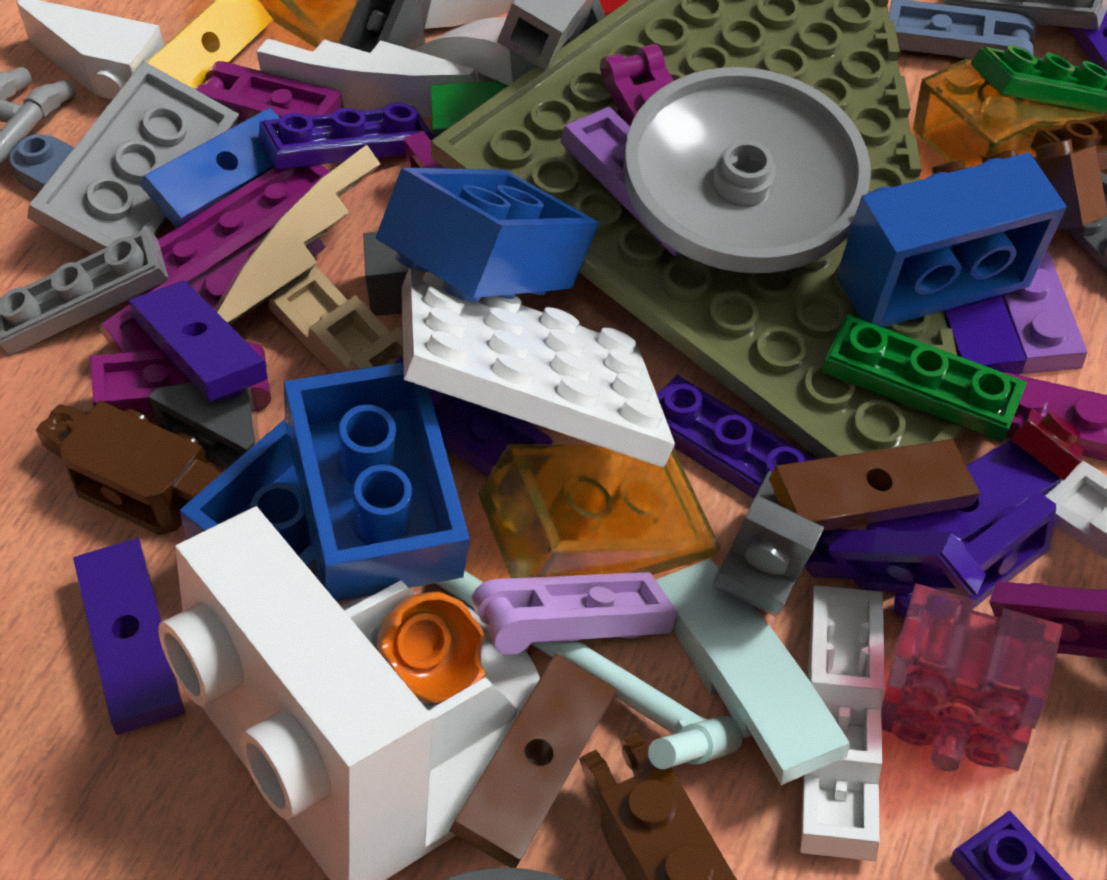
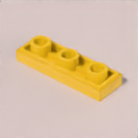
[135,0,273,89]

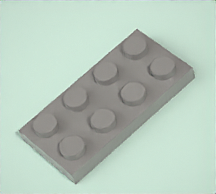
[27,61,239,254]

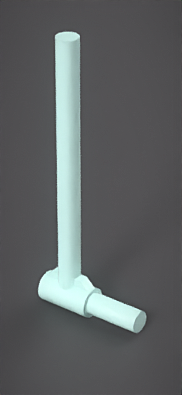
[435,571,743,769]

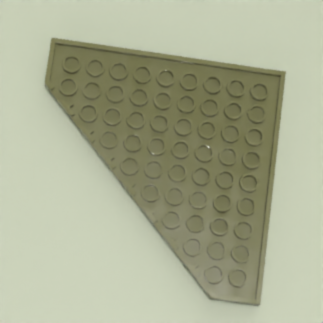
[431,0,966,459]

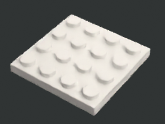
[402,268,675,468]

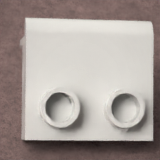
[158,506,540,880]

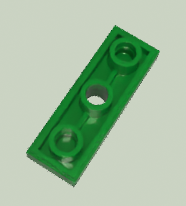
[970,45,1107,114]
[822,314,1027,442]

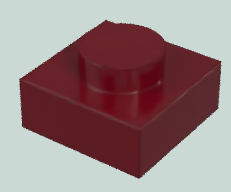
[1011,408,1083,481]

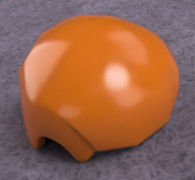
[377,591,486,705]

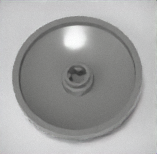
[623,67,871,273]

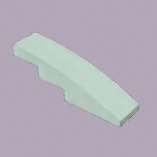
[656,558,850,785]

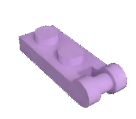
[471,572,678,655]

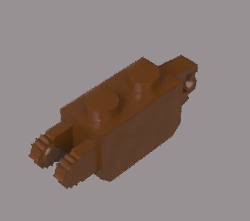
[36,400,223,535]
[579,731,737,880]

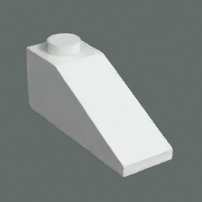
[16,0,164,100]

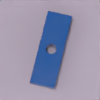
[140,107,280,228]

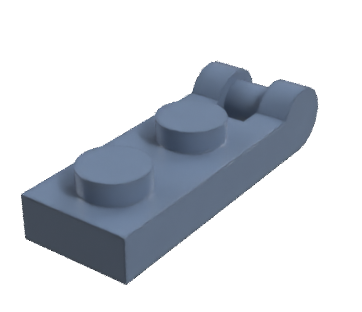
[889,0,1036,59]

